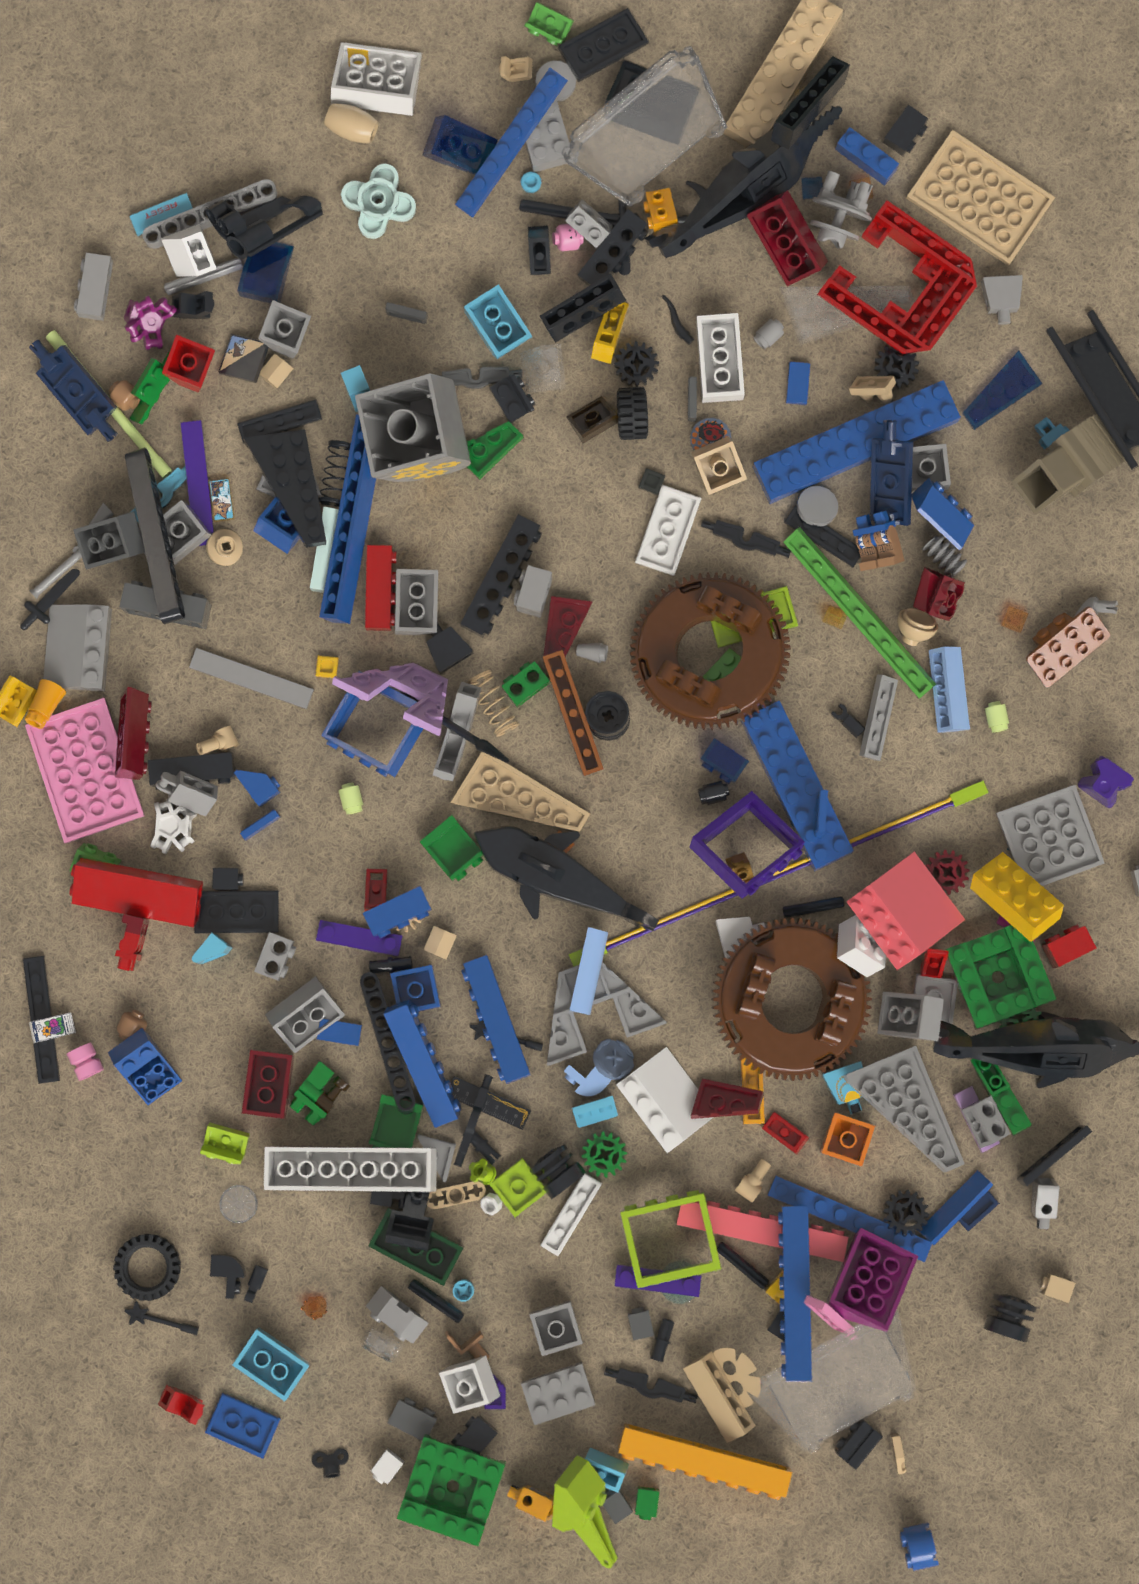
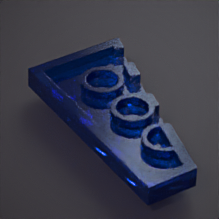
[962,350,1043,430]

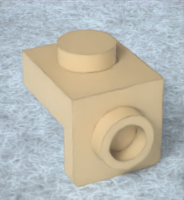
[499,56,532,82]

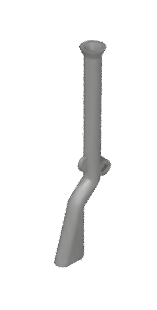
[29,503,114,599]

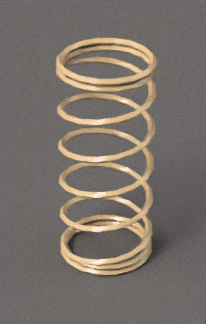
[467,670,519,737]

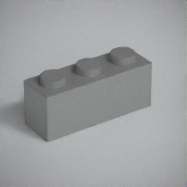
[74,253,113,321]

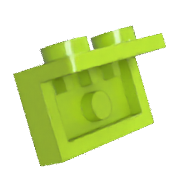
[200,1122,250,1164]

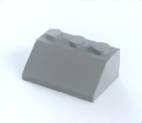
[395,569,438,635]
[265,976,345,1053]

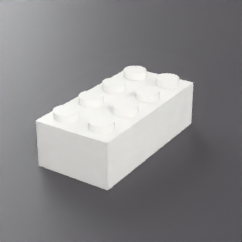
[696,313,745,403]

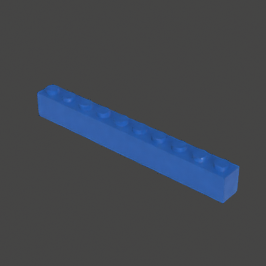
[319,414,376,624]

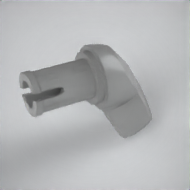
[1074,596,1118,617]

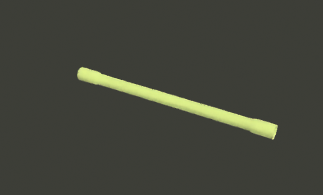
[46,330,172,479]

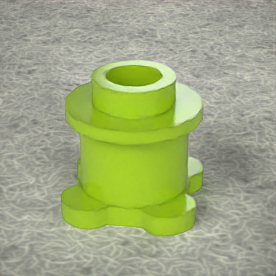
[469,1158,496,1185]

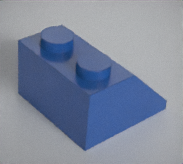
[253,497,300,554]

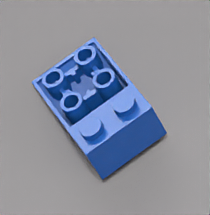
[108,1028,182,1105]

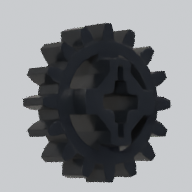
[614,341,659,387]
[874,346,919,389]
[882,1190,930,1237]

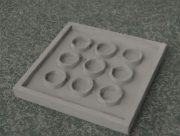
[995,785,1104,886]

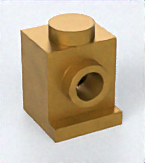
[725,852,754,883]

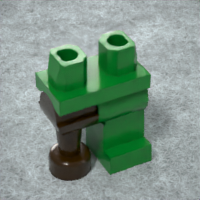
[290,1061,350,1126]

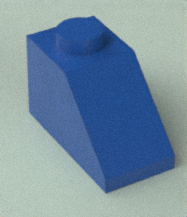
[234,770,280,807]

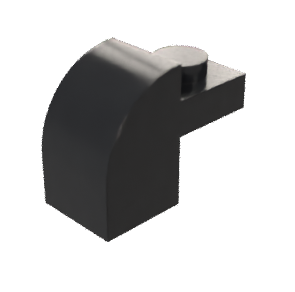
[172,291,214,319]
[210,1254,246,1299]

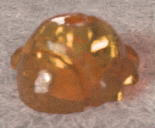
[301,1296,327,1320]

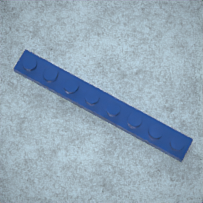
[455,68,568,218]
[768,1176,932,1262]

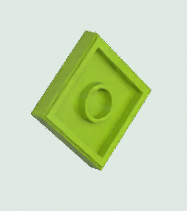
[489,1158,546,1217]

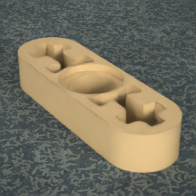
[427,1181,486,1209]

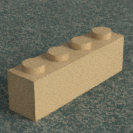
[683,1351,755,1443]

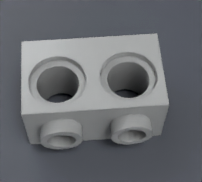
[565,199,613,248]
[254,932,296,981]
[962,1096,1010,1148]

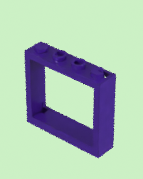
[689,791,805,899]

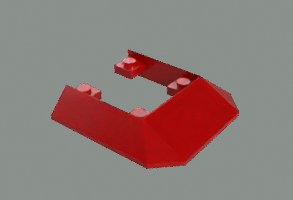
[817,200,977,354]

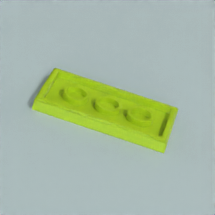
[710,586,798,648]

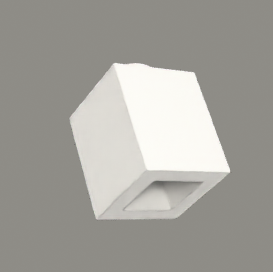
[371,1448,404,1484]

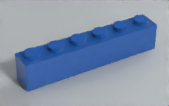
[461,955,531,1084]
[384,999,461,1128]

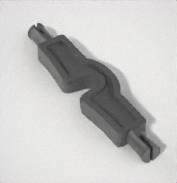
[440,367,522,389]

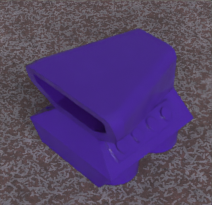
[1077,756,1134,808]

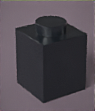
[212,868,244,890]

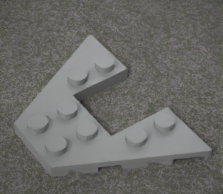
[547,962,667,1066]

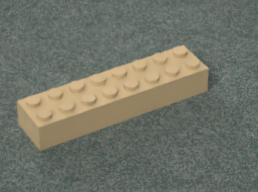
[723,0,843,147]

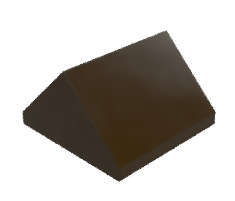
[566,396,618,444]

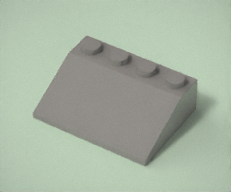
[43,604,112,692]

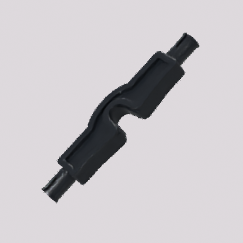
[701,519,791,558]
[453,1074,493,1168]
[604,1366,698,1404]

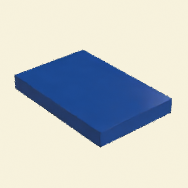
[205,1393,281,1459]

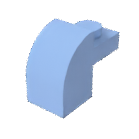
[564,1065,612,1096]

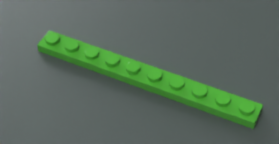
[783,527,936,699]

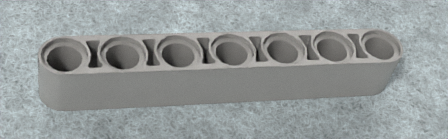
[142,179,277,249]

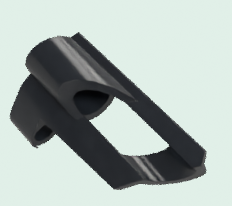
[206,196,323,259]

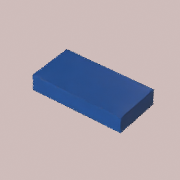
[786,362,810,405]
[240,810,281,841]
[317,1019,362,1046]

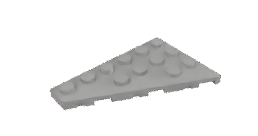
[843,1046,965,1173]

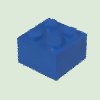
[390,965,441,1012]

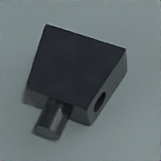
[426,621,474,675]

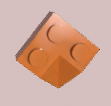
[820,1112,875,1167]

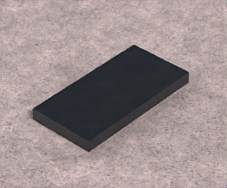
[558,8,649,82]
[194,891,279,934]
[1017,1125,1093,1186]

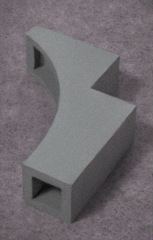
[433,682,482,781]

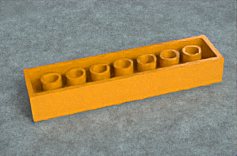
[618,1423,792,1500]

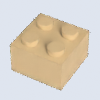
[691,436,747,495]

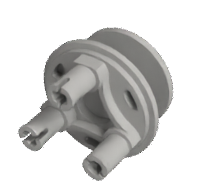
[810,171,873,249]

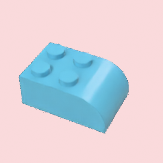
[464,284,532,359]
[232,1327,310,1401]

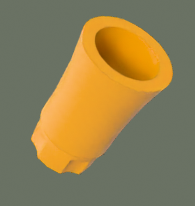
[25,679,66,729]

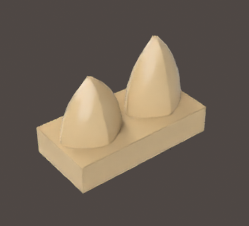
[849,376,896,405]

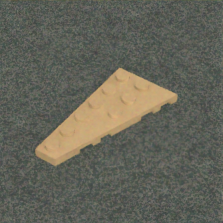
[451,752,591,832]

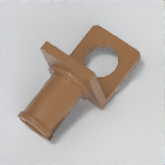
[445,1331,490,1360]

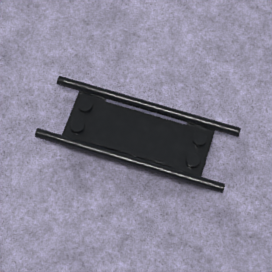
[1046,310,1139,470]

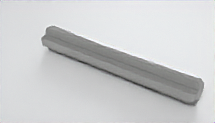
[164,257,243,295]

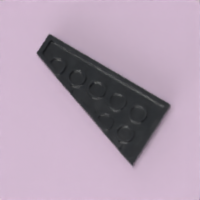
[244,429,326,548]

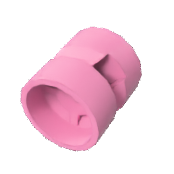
[67,1042,104,1081]

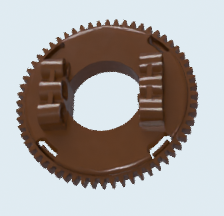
[630,572,791,730]
[711,918,872,1081]

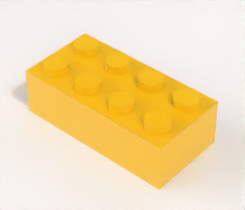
[970,852,1064,942]

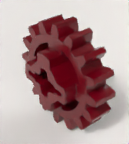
[925,850,970,896]

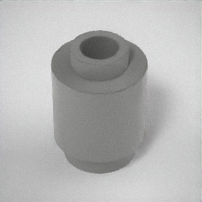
[753,319,784,350]

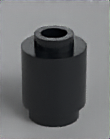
[698,780,730,806]

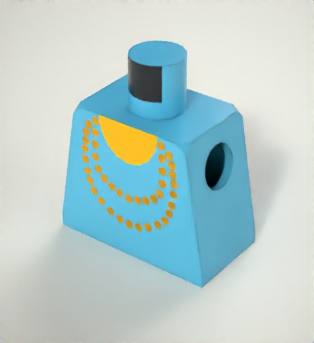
[822,1061,863,1114]

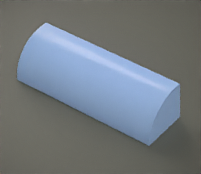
[929,647,970,733]
[570,927,608,1015]

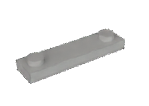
[859,674,898,761]

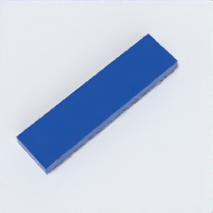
[920,1170,993,1245]

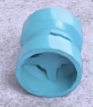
[453,1279,474,1302]

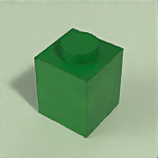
[635,1486,660,1520]

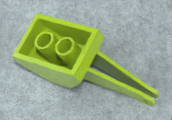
[552,1455,617,1568]

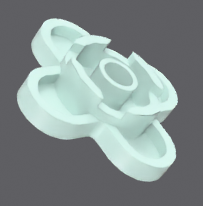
[341,164,416,239]

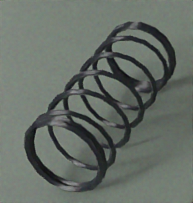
[318,440,351,507]

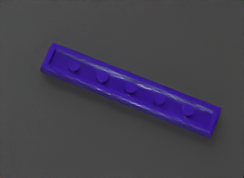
[180,420,214,546]

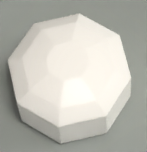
[481,1193,502,1215]

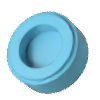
[521,172,541,193]

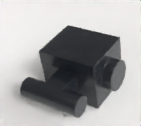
[370,1191,408,1209]

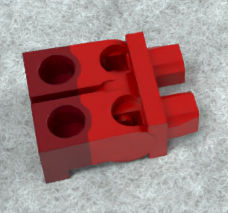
[115,914,149,971]

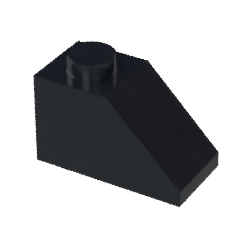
[528,225,551,275]

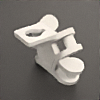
[151,799,197,854]

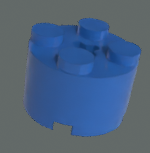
[899,1522,939,1571]

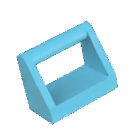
[192,933,232,964]

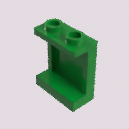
[420,815,484,882]
[368,1094,424,1148]

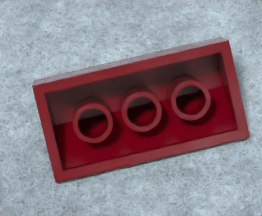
[747,190,828,286]
[115,687,152,780]

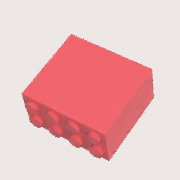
[847,851,965,970]

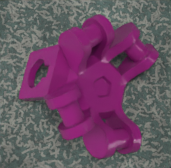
[124,295,177,350]

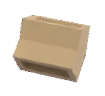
[260,354,293,389]
[424,926,457,960]

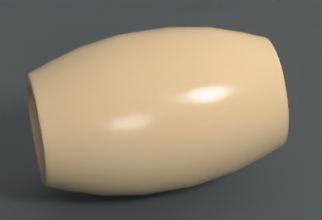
[324,104,379,143]

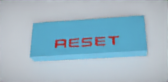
[130,193,193,236]

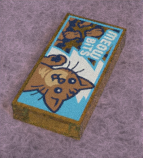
[208,478,235,522]

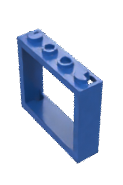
[321,671,423,778]

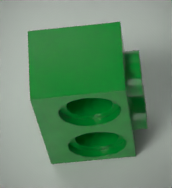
[501,661,550,708]

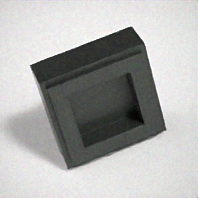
[639,468,665,495]

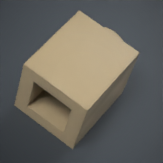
[1040,1273,1075,1303]

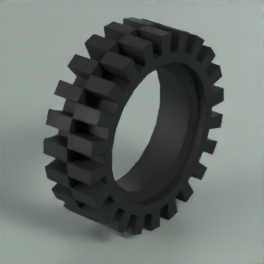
[113,1234,181,1301]

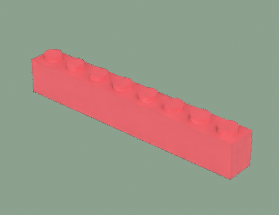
[676,1201,849,1262]

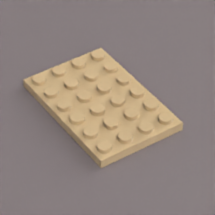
[906,130,1055,266]

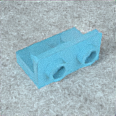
[572,1096,618,1128]

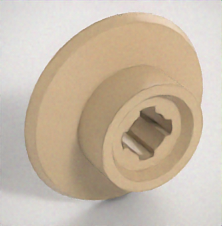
[206,529,243,566]

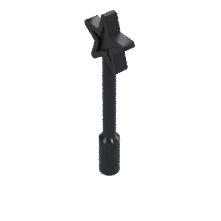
[470,1020,543,1052]
[124,1301,199,1335]

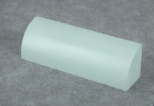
[310,507,339,593]

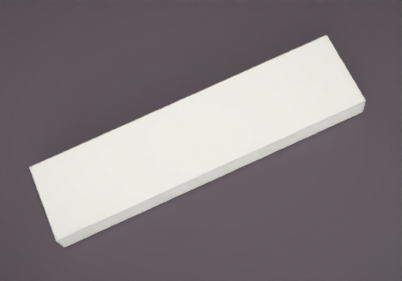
[540,1174,602,1256]

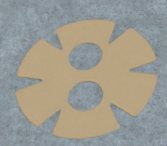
[713,1348,761,1408]

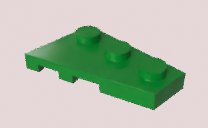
[466,421,524,480]

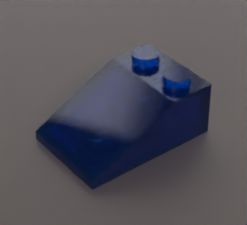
[422,115,498,175]
[237,242,294,304]

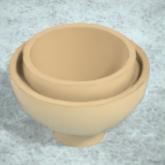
[897,608,938,646]

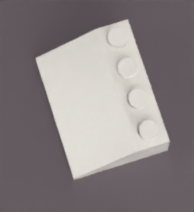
[331,42,422,116]
[616,1047,714,1153]

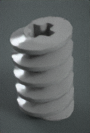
[922,535,968,578]

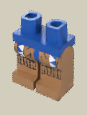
[853,511,905,571]

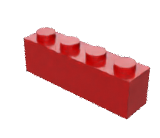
[365,545,397,631]

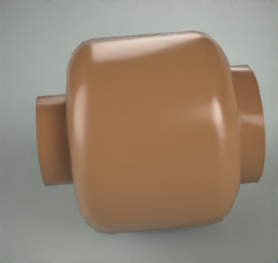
[108,380,140,411]
[116,1010,148,1040]

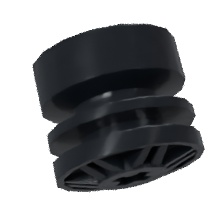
[585,691,630,741]
[530,1144,586,1200]
[984,1293,1037,1343]

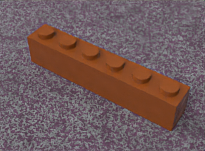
[542,650,604,776]

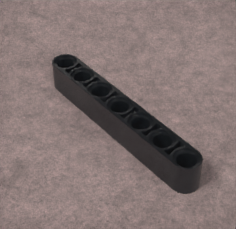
[360,972,415,1115]

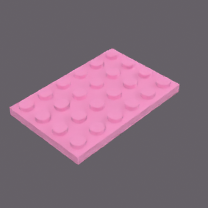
[25,698,145,844]

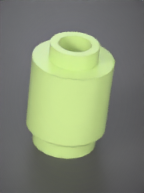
[985,701,1009,733]
[338,783,363,815]

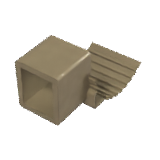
[1012,413,1137,514]

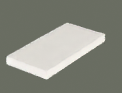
[635,485,701,576]

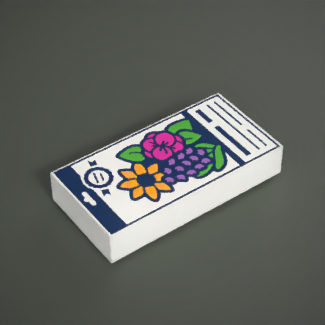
[29,1012,76,1043]

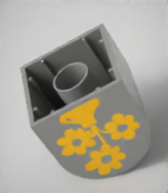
[355,373,471,482]

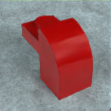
[158,1385,205,1425]

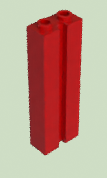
[69,858,203,927]

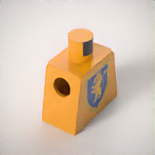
[507,1484,554,1522]

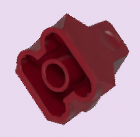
[913,567,965,621]

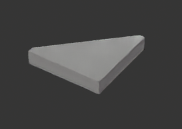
[417,1134,456,1182]

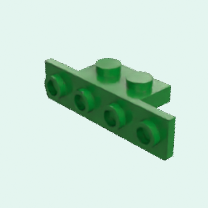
[129,349,171,425]

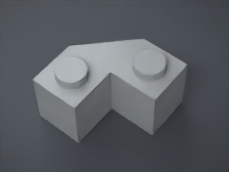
[366,1286,429,1343]

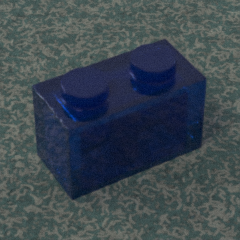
[700,738,749,784]

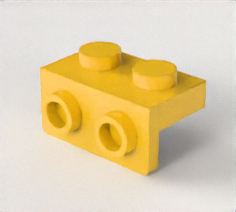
[0,675,37,727]

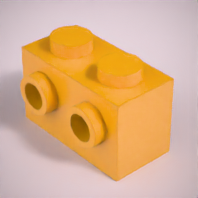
[643,188,678,232]

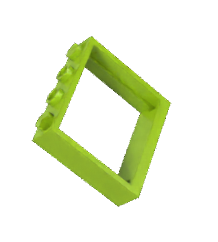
[620,1189,721,1288]

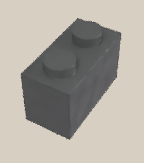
[388,1397,438,1441]

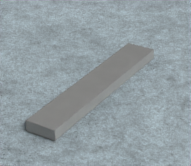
[189,648,314,709]

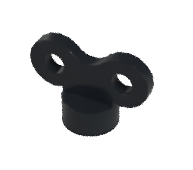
[312,1449,349,1478]

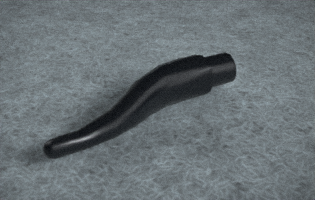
[662,295,695,345]

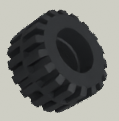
[617,387,648,440]

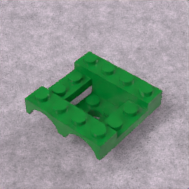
[945,925,1056,1030]
[397,1434,506,1547]

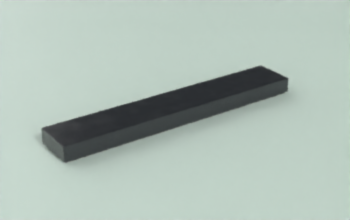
[23,956,60,1084]

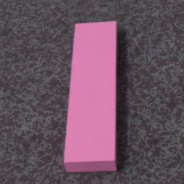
[804,1295,855,1336]

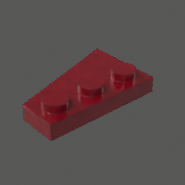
[543,596,593,658]

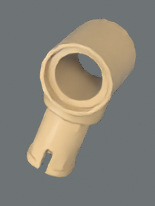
[196,726,239,755]
[734,1159,771,1203]

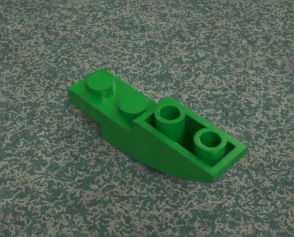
[970,1059,1032,1136]

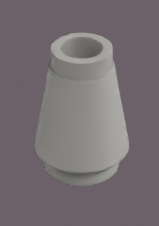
[576,643,608,663]

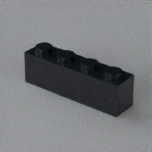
[148,752,235,790]

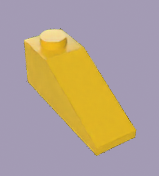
[591,302,629,364]

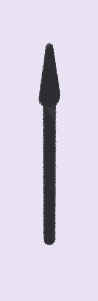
[401,692,509,763]

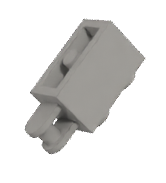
[155,771,218,816]

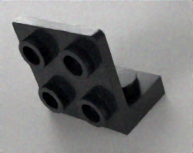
[489,374,535,423]

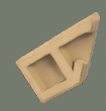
[890,1434,906,1474]

